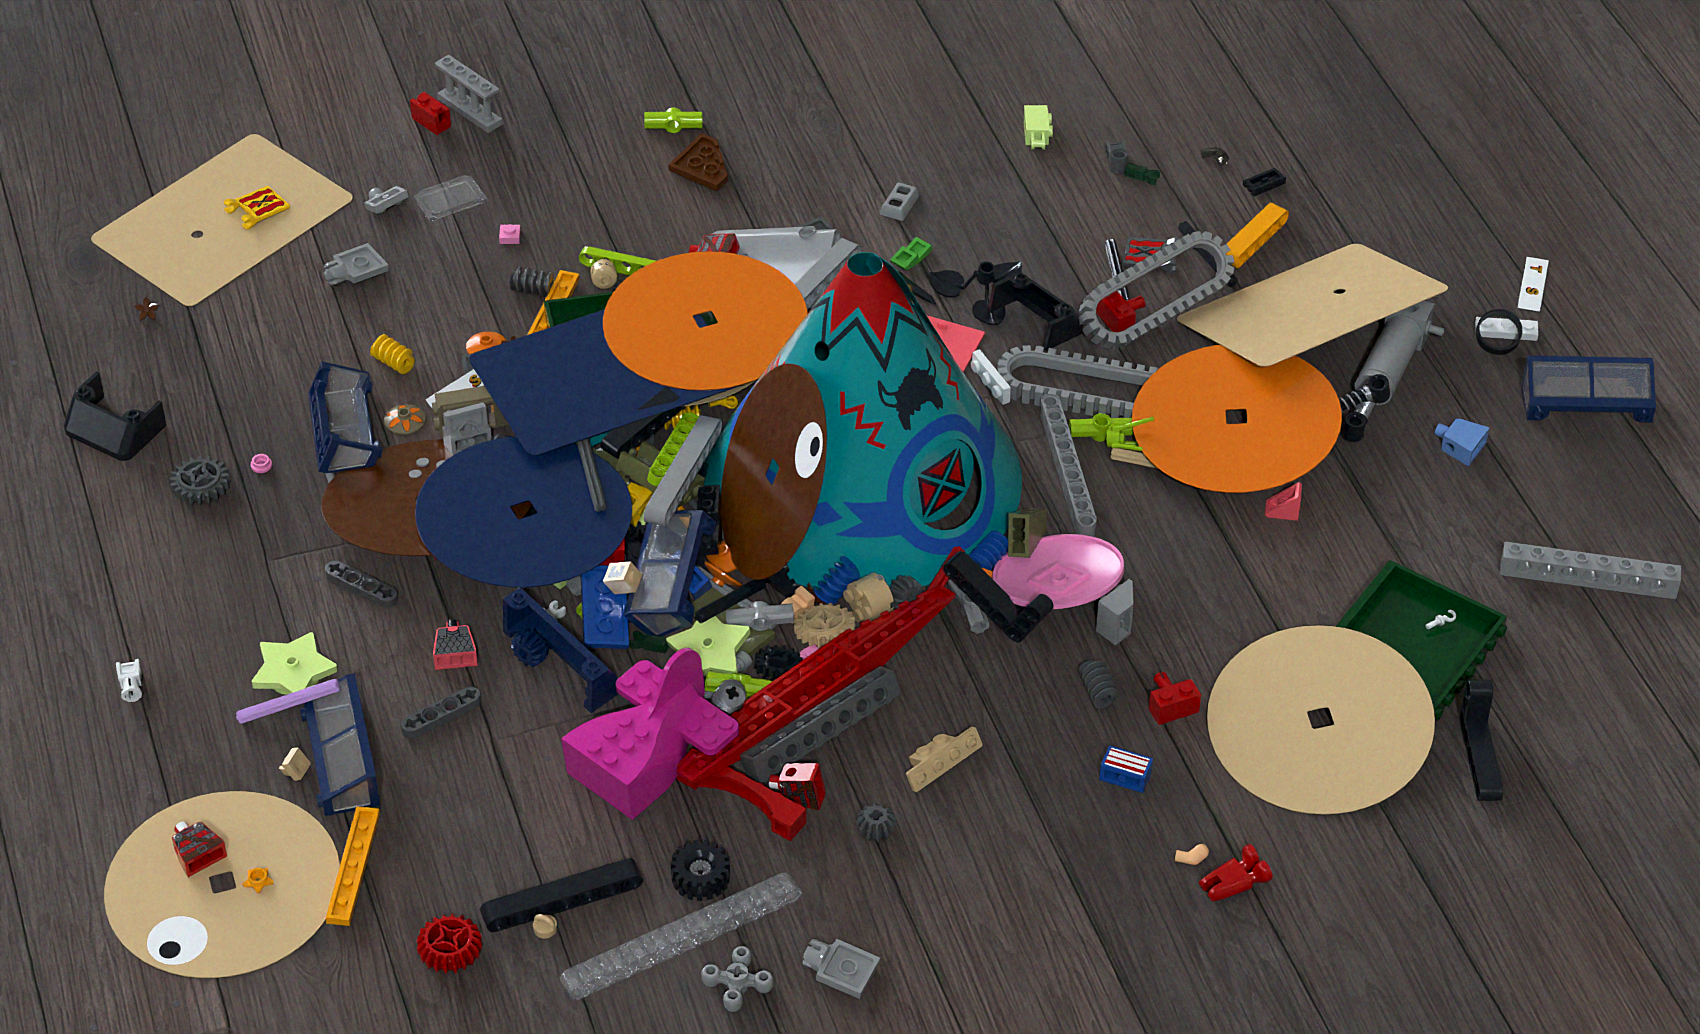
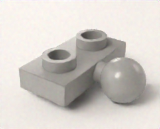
[364,186,409,214]

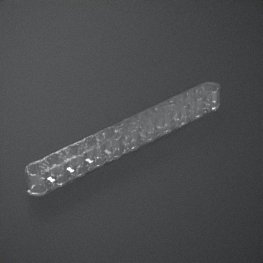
[559,872,802,1000]

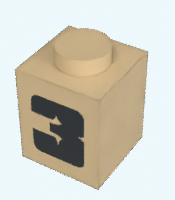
[603,561,643,594]

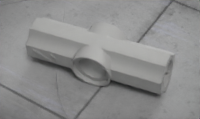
[726,601,794,631]

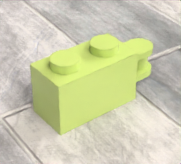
[1024,105,1053,150]

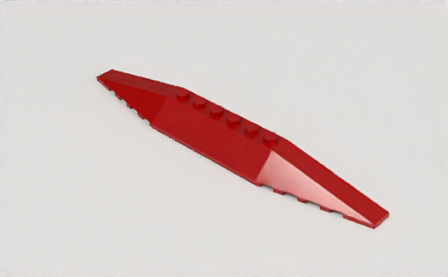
[676,584,956,784]

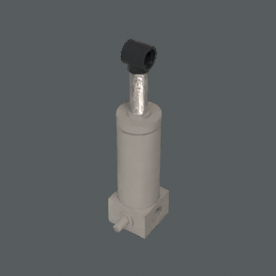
[1343,301,1444,442]

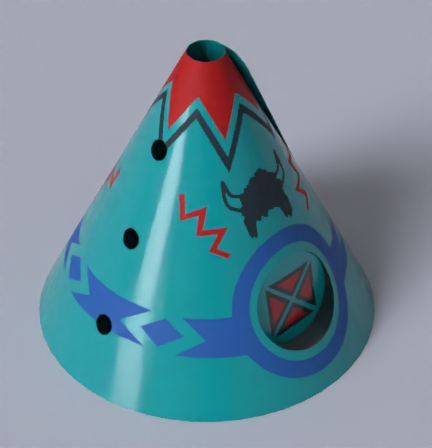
[704,252,1022,589]

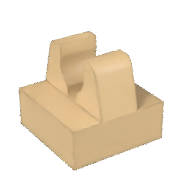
[279,748,311,781]

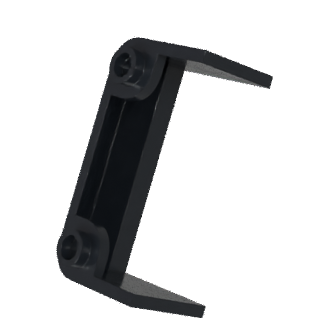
[987,273,1084,351]
[64,371,167,461]

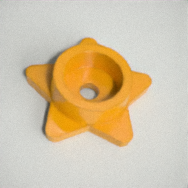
[242,868,274,893]

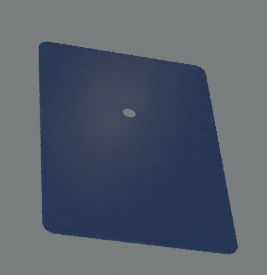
[469,309,740,455]

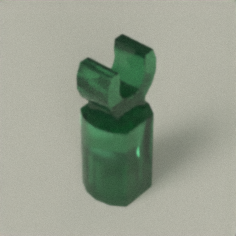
[1125,163,1160,185]
[629,631,669,654]

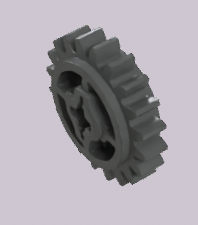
[169,456,230,505]

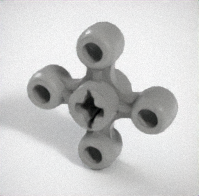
[701,946,773,1012]

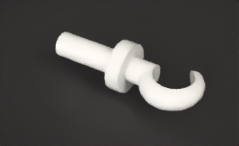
[1425,610,1456,630]

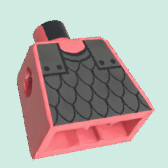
[433,620,478,670]

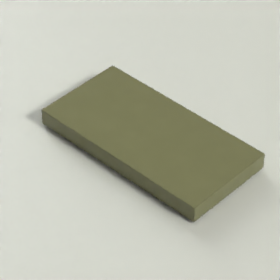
[692,587,775,657]

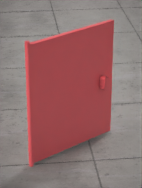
[927,316,985,372]

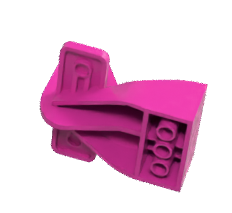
[561,648,739,820]

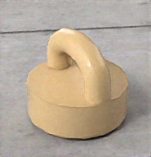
[533,914,557,939]

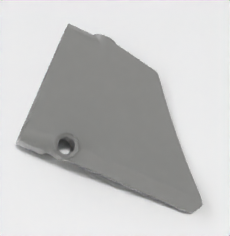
[712,226,841,308]

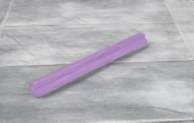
[236,679,340,724]

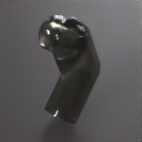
[1201,147,1229,166]

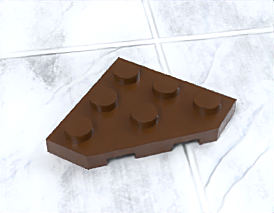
[668,133,728,191]

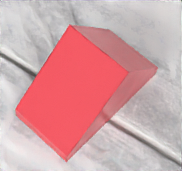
[1265,482,1302,521]

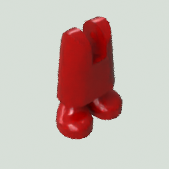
[1199,844,1273,902]

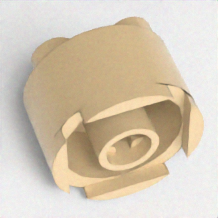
[843,573,894,623]

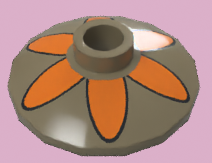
[384,404,426,435]

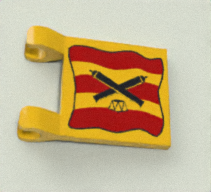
[224,185,290,230]

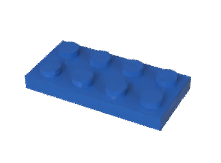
[580,565,629,649]

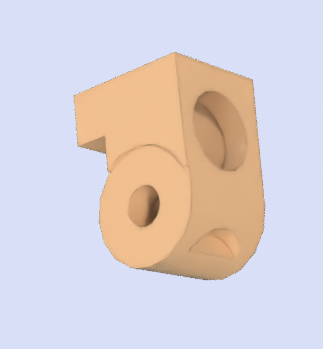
[781,586,815,619]

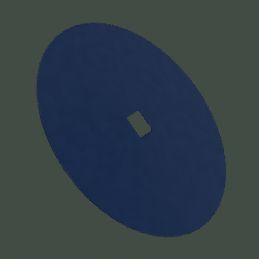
[415,437,632,587]

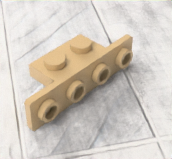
[906,727,982,792]

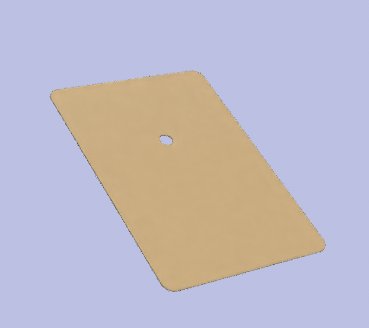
[91,134,353,306]
[1177,244,1448,367]

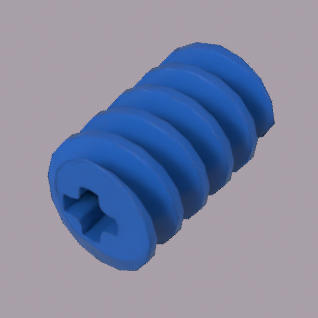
[969,531,1008,570]
[813,556,860,605]

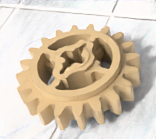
[794,603,856,648]

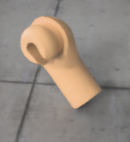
[1175,844,1209,865]

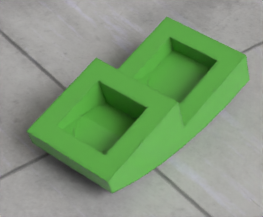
[890,237,933,270]

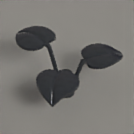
[929,261,1022,325]

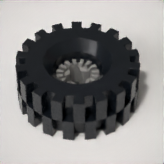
[671,840,730,901]

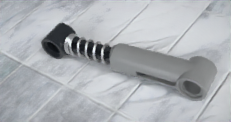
[1338,374,1390,413]

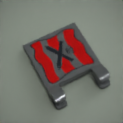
[1122,237,1180,273]

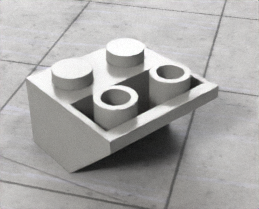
[1096,579,1133,645]

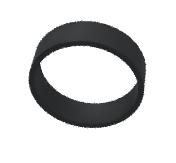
[1476,309,1523,355]

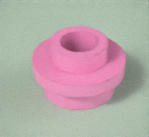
[251,454,272,473]

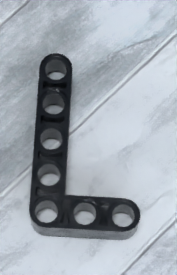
[943,551,1054,643]
[1460,680,1503,801]

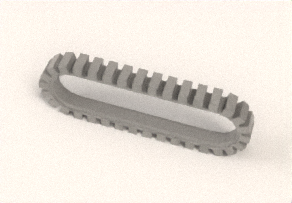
[1079,231,1234,349]
[997,345,1158,418]

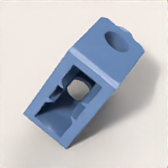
[1435,418,1489,466]

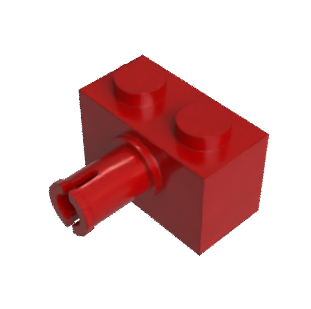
[1096,291,1146,332]
[1149,672,1201,725]

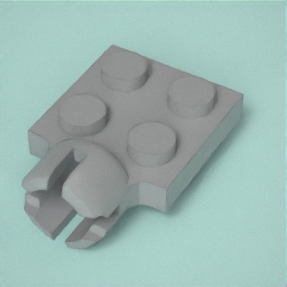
[323,243,388,285]
[803,939,880,999]

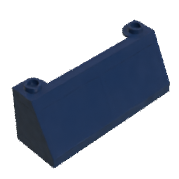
[503,587,618,713]

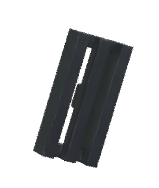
[1243,168,1286,196]

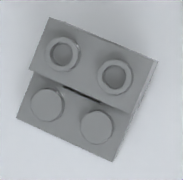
[442,403,492,456]

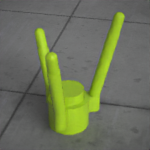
[1107,417,1154,451]

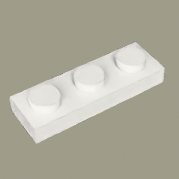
[1475,317,1538,341]
[971,349,1011,405]

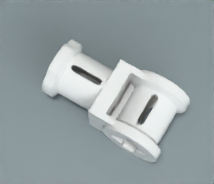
[116,659,142,702]

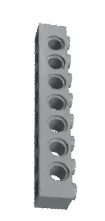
[1500,542,1681,599]

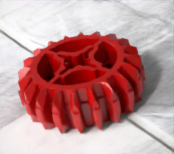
[417,913,482,974]

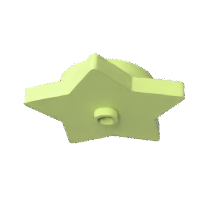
[666,616,751,676]
[252,632,337,695]

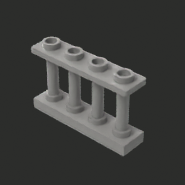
[435,55,503,133]

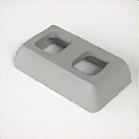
[880,182,919,221]

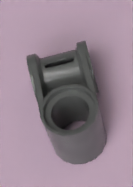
[1105,140,1128,174]

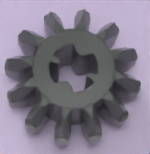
[889,575,923,610]
[856,803,896,842]

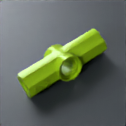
[644,107,703,133]
[1068,413,1133,442]
[705,671,773,699]

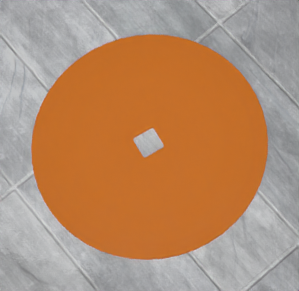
[603,251,808,390]
[1132,345,1342,493]

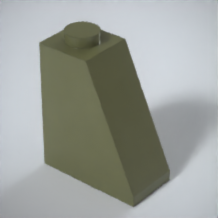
[1008,508,1047,558]

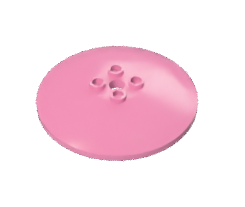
[993,534,1124,609]

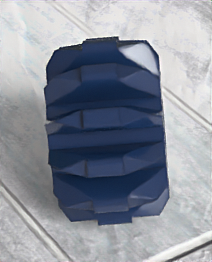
[510,628,549,667]

